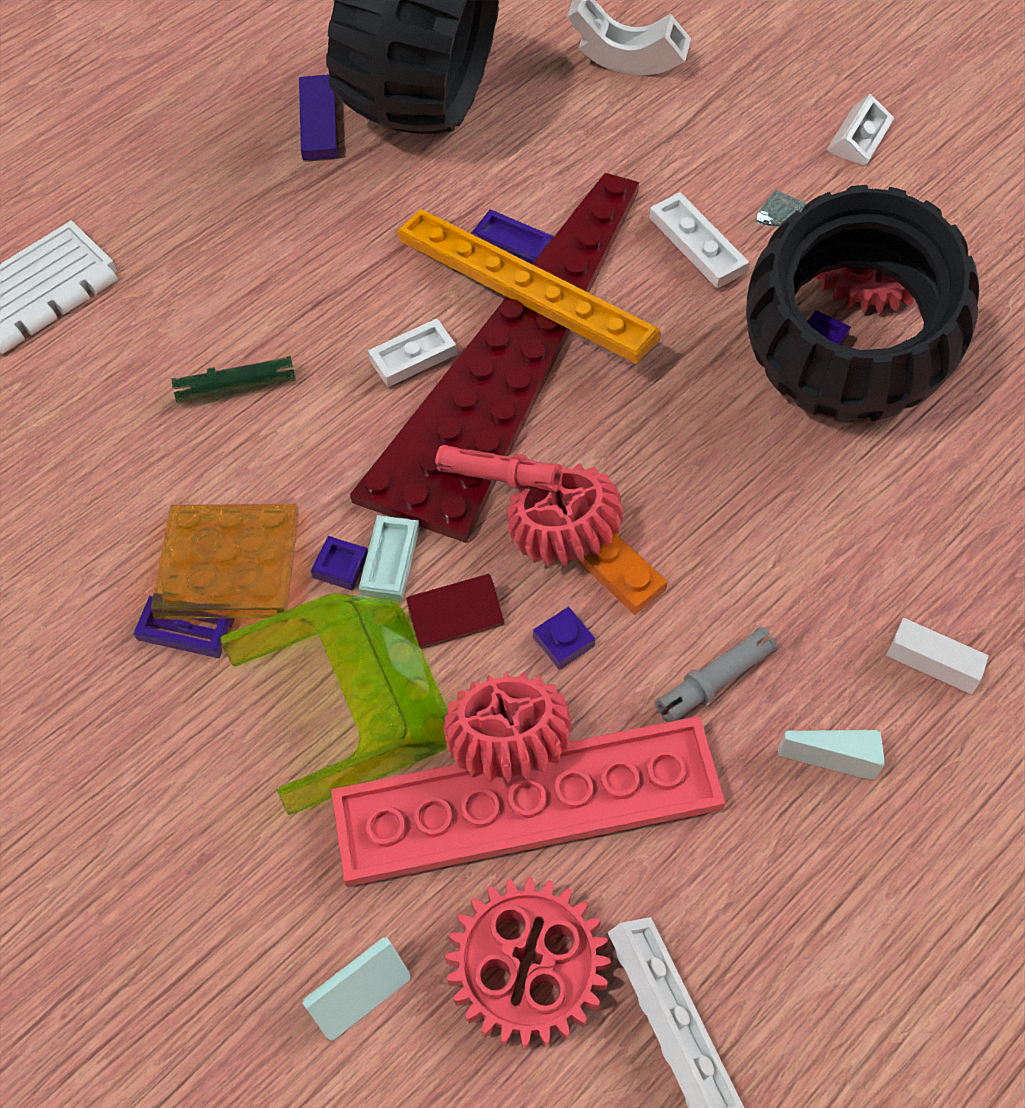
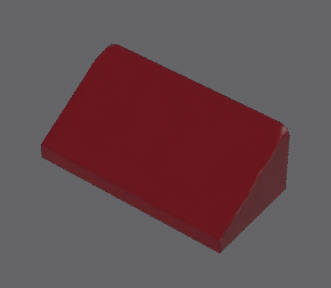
[406,574,505,649]

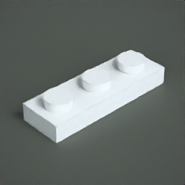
[649,192,749,289]

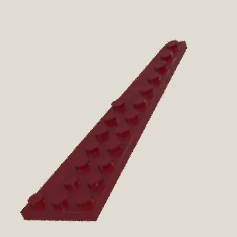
[350,173,639,543]

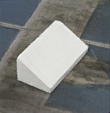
[827,94,894,166]
[886,618,989,695]

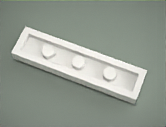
[608,917,744,1108]

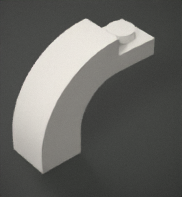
[567,0,691,76]

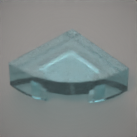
[756,190,807,226]

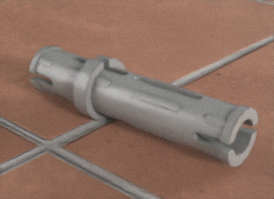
[654,627,777,722]

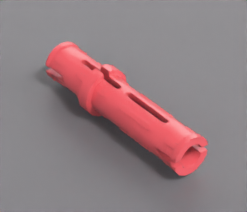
[435,445,563,492]

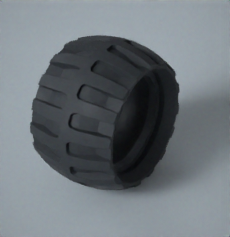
[326,0,499,134]
[746,185,979,422]

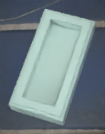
[359,515,420,602]

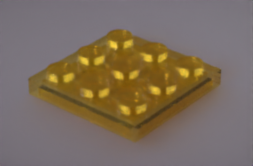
[150,504,299,619]

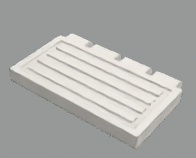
[0,220,118,355]

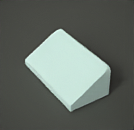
[302,937,411,1041]

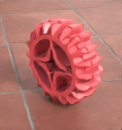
[506,463,623,567]
[443,672,572,784]

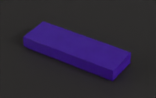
[299,74,338,160]

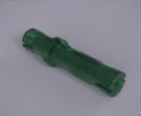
[171,355,296,404]

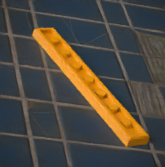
[397,209,661,364]

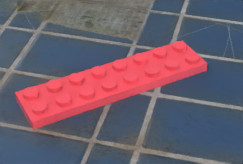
[331,716,726,887]

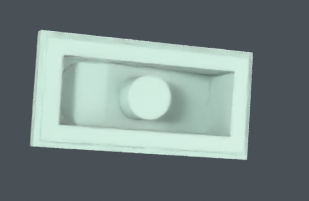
[778,730,885,780]

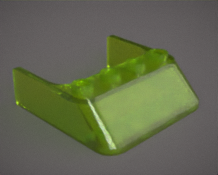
[220,593,448,815]

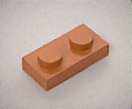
[576,534,668,615]

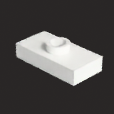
[368,318,457,387]

